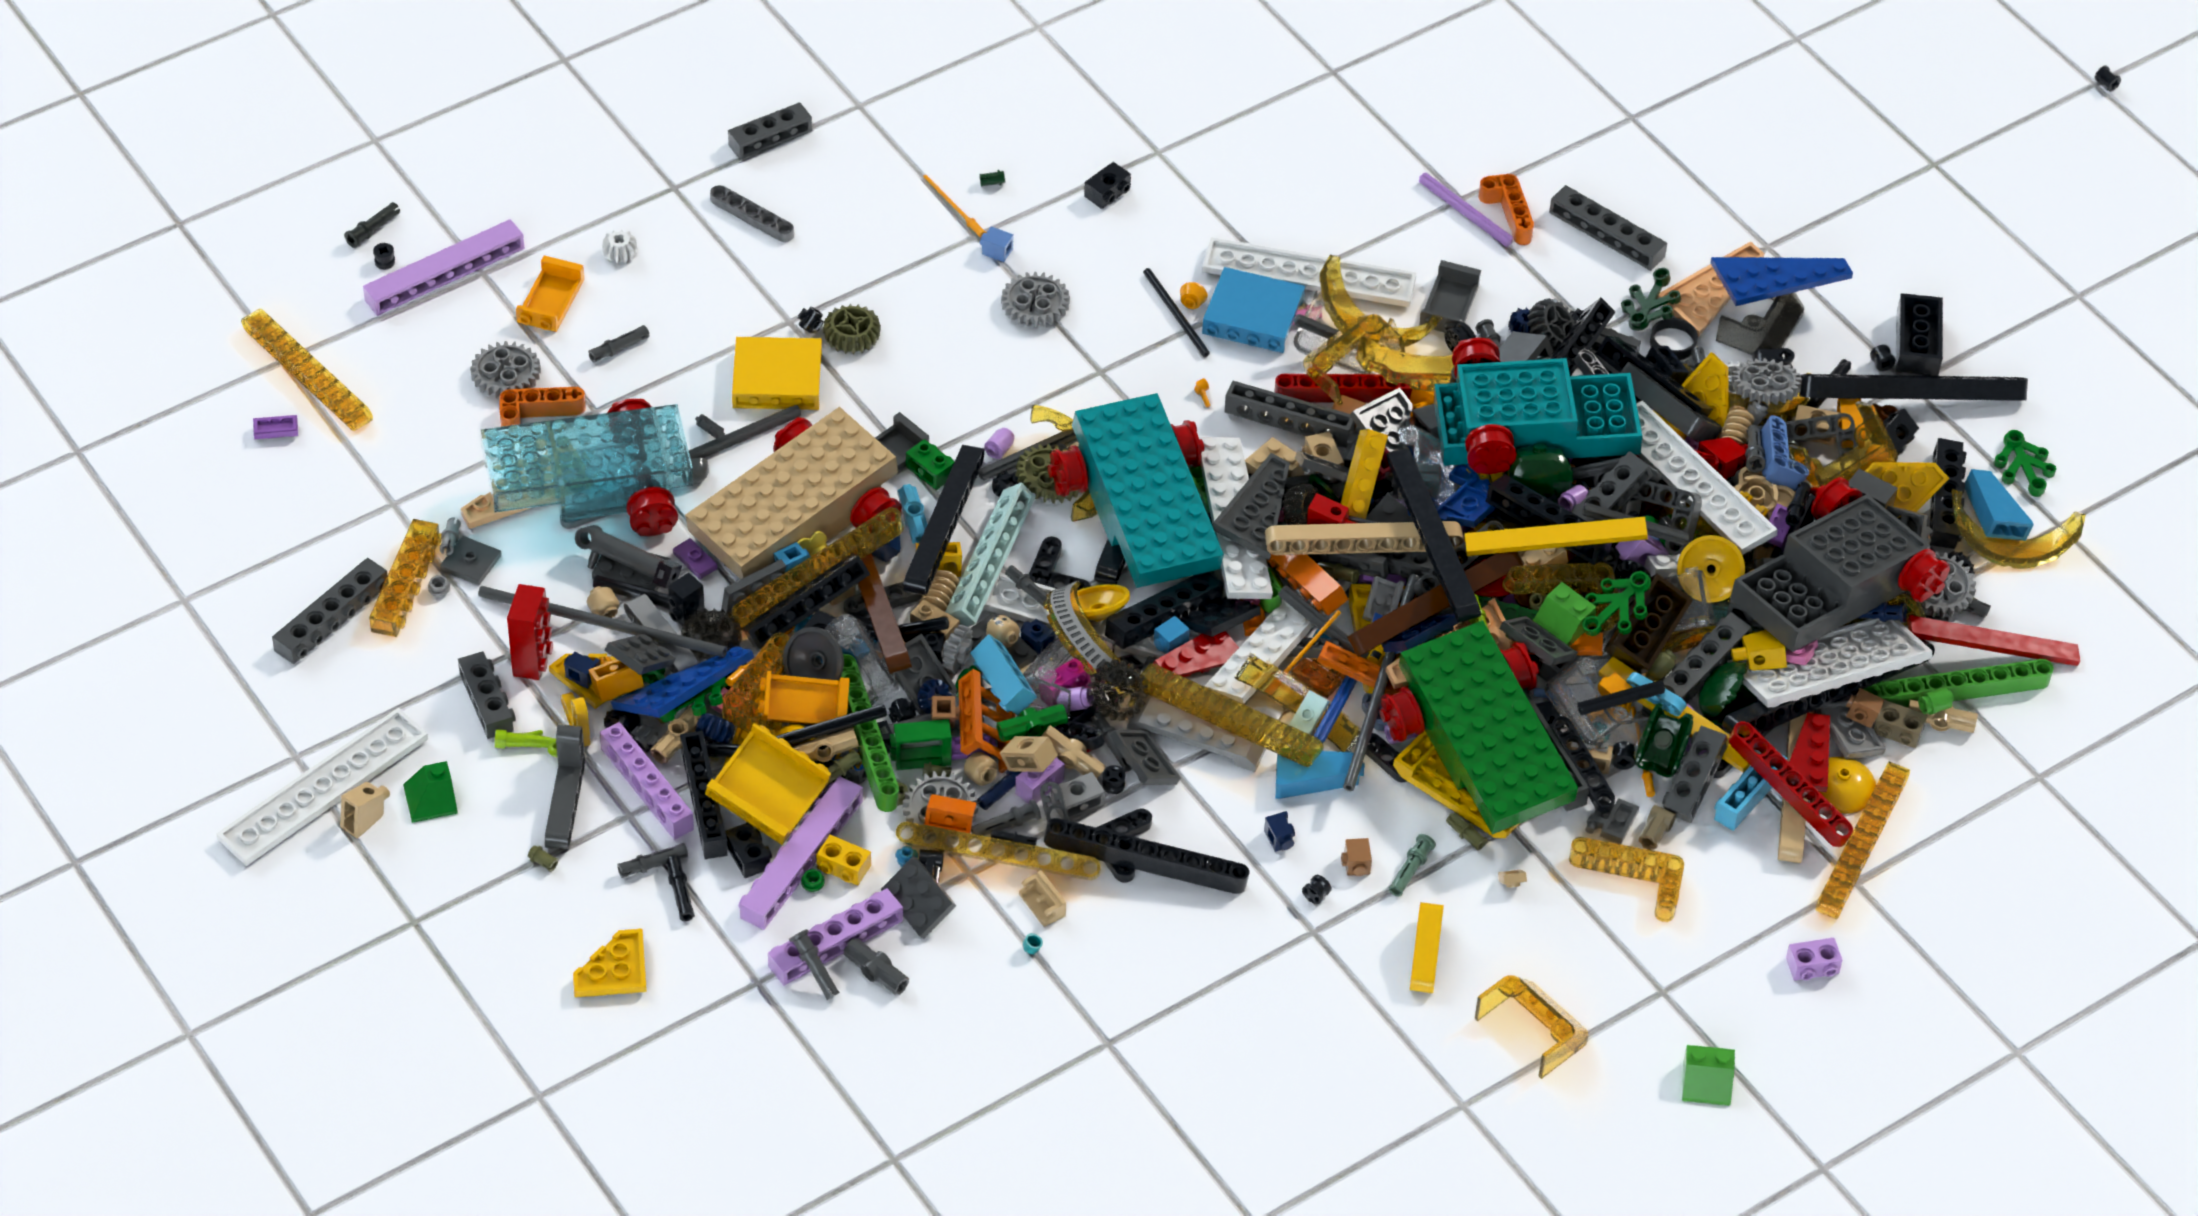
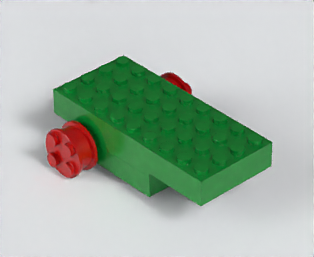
[1379,620,1578,835]

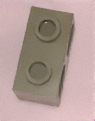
[1874,700,1928,748]

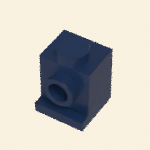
[1020,619,1056,657]
[564,652,600,689]
[1264,811,1295,852]

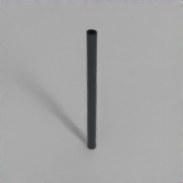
[1143,268,1210,357]

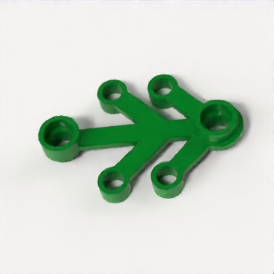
[1994,430,2056,497]
[1582,571,1651,636]
[659,677,727,722]

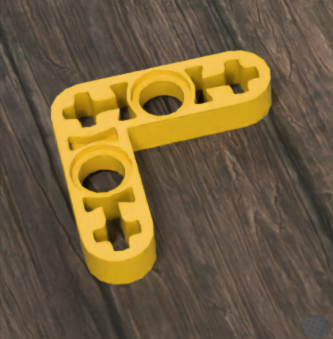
[561,692,591,747]

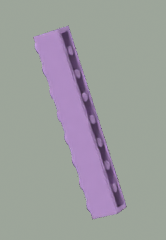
[363,219,525,316]
[738,776,863,930]

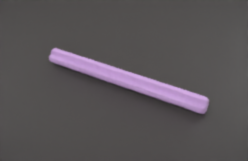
[1419,172,1513,247]

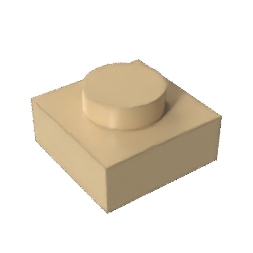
[1498,869,1527,888]

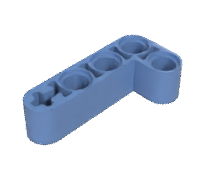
[1760,415,1810,491]

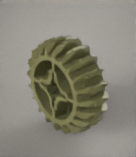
[823,303,881,355]

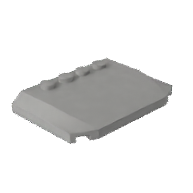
[1127,670,1284,772]

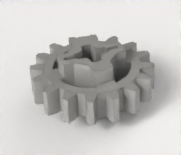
[942,624,973,674]

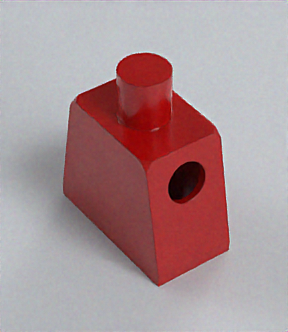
[1698,437,1748,480]
[1307,493,1356,525]

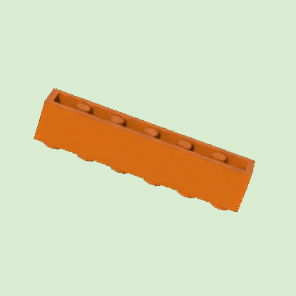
[1266,554,1349,616]

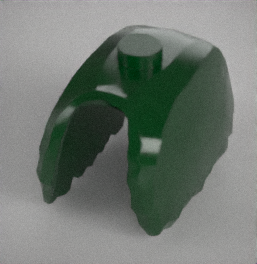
[1503,443,1573,497]
[1699,661,1758,732]
[1635,703,1693,778]

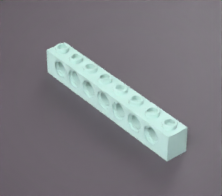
[945,482,1035,627]

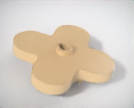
[1733,465,1795,521]

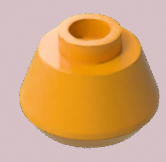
[1180,282,1208,309]

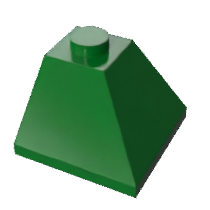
[403,761,458,823]

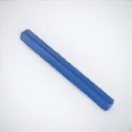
[1312,675,1357,746]

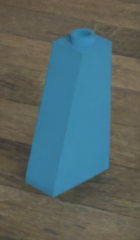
[1965,469,2034,541]
[1275,748,1365,799]

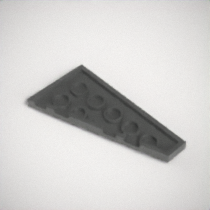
[1212,453,1290,560]

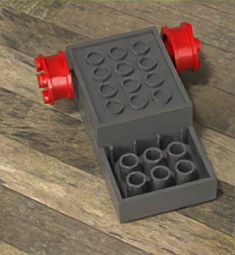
[1730,477,1950,652]

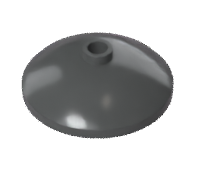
[783,627,844,681]

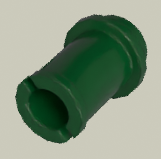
[979,169,1006,187]

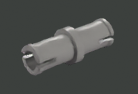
[439,517,461,555]

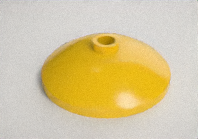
[1677,535,1745,603]
[1070,584,1130,621]
[1820,756,1876,814]

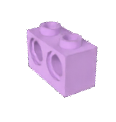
[1786,937,1843,981]

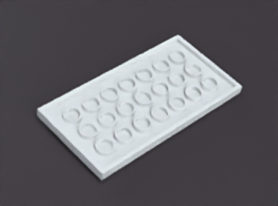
[1727,619,1932,708]

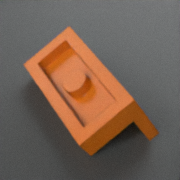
[924,794,977,836]

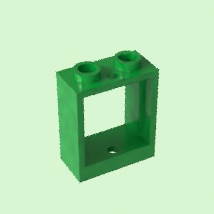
[890,719,952,771]

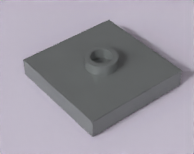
[440,535,502,586]

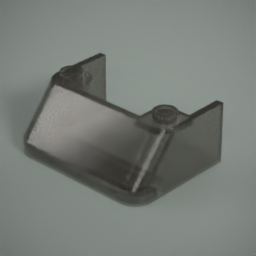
[1716,292,1805,355]

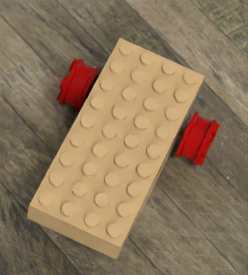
[685,406,902,580]

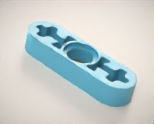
[1626,672,1687,716]

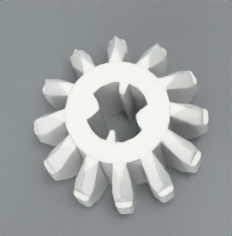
[602,229,638,264]

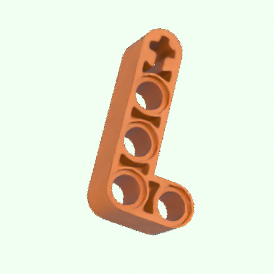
[1478,174,1534,245]
[500,387,586,434]

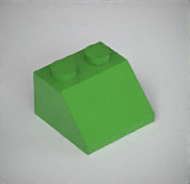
[1533,582,1596,646]
[1682,1045,1735,1106]

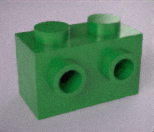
[906,439,954,490]

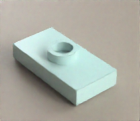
[1287,690,1330,741]

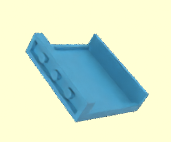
[1202,267,1305,353]

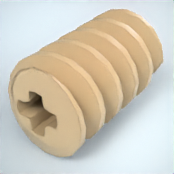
[1719,405,1755,445]
[918,570,959,611]

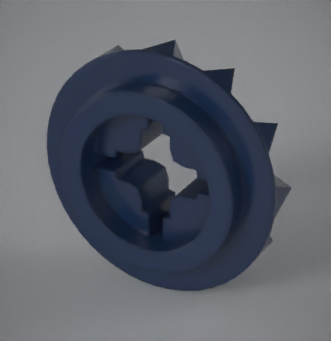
[918,679,952,714]

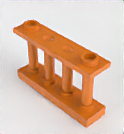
[958,669,1015,773]

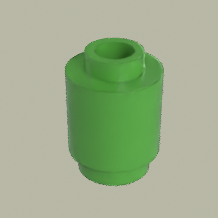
[1918,687,1954,715]

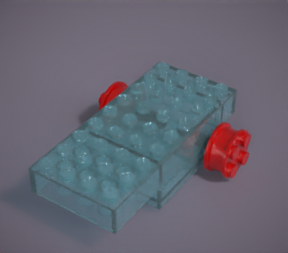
[480,398,693,536]

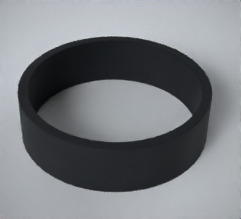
[1650,318,1698,360]

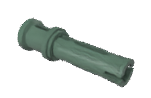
[1389,834,1436,897]

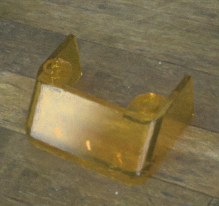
[1303,314,1406,406]
[1788,401,1898,487]
[1474,975,1589,1079]

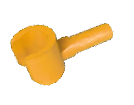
[1194,378,1211,408]

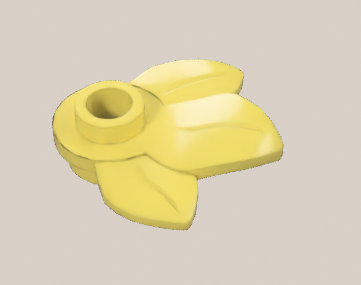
[797,531,829,562]

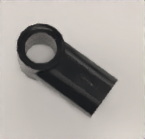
[919,849,944,883]

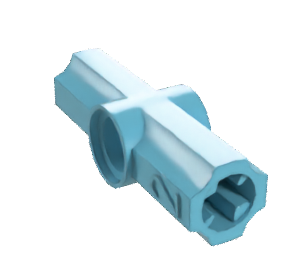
[897,484,928,544]

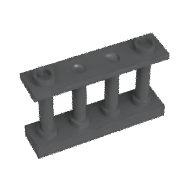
[1307,516,1389,579]

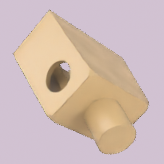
[340,782,390,839]

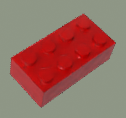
[507,584,553,680]

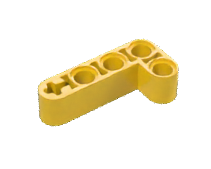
[1409,902,1444,993]

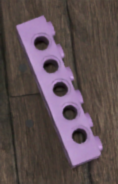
[600,722,694,840]
[768,888,903,986]

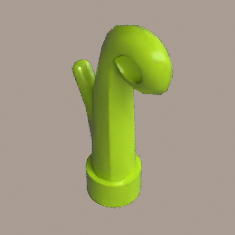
[495,729,557,757]

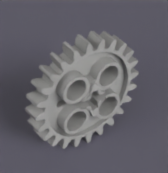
[1001,271,1070,328]
[470,341,541,398]
[1731,358,1802,405]
[1905,551,1976,618]
[903,771,978,843]

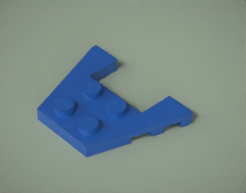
[1408,465,1496,528]

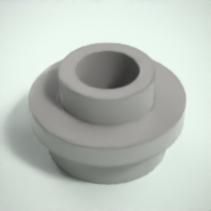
[428,575,450,596]

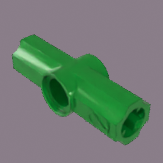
[996,704,1068,742]

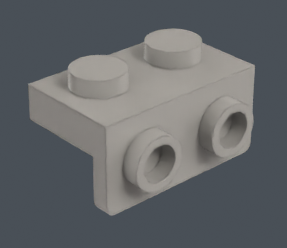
[1362,576,1405,622]

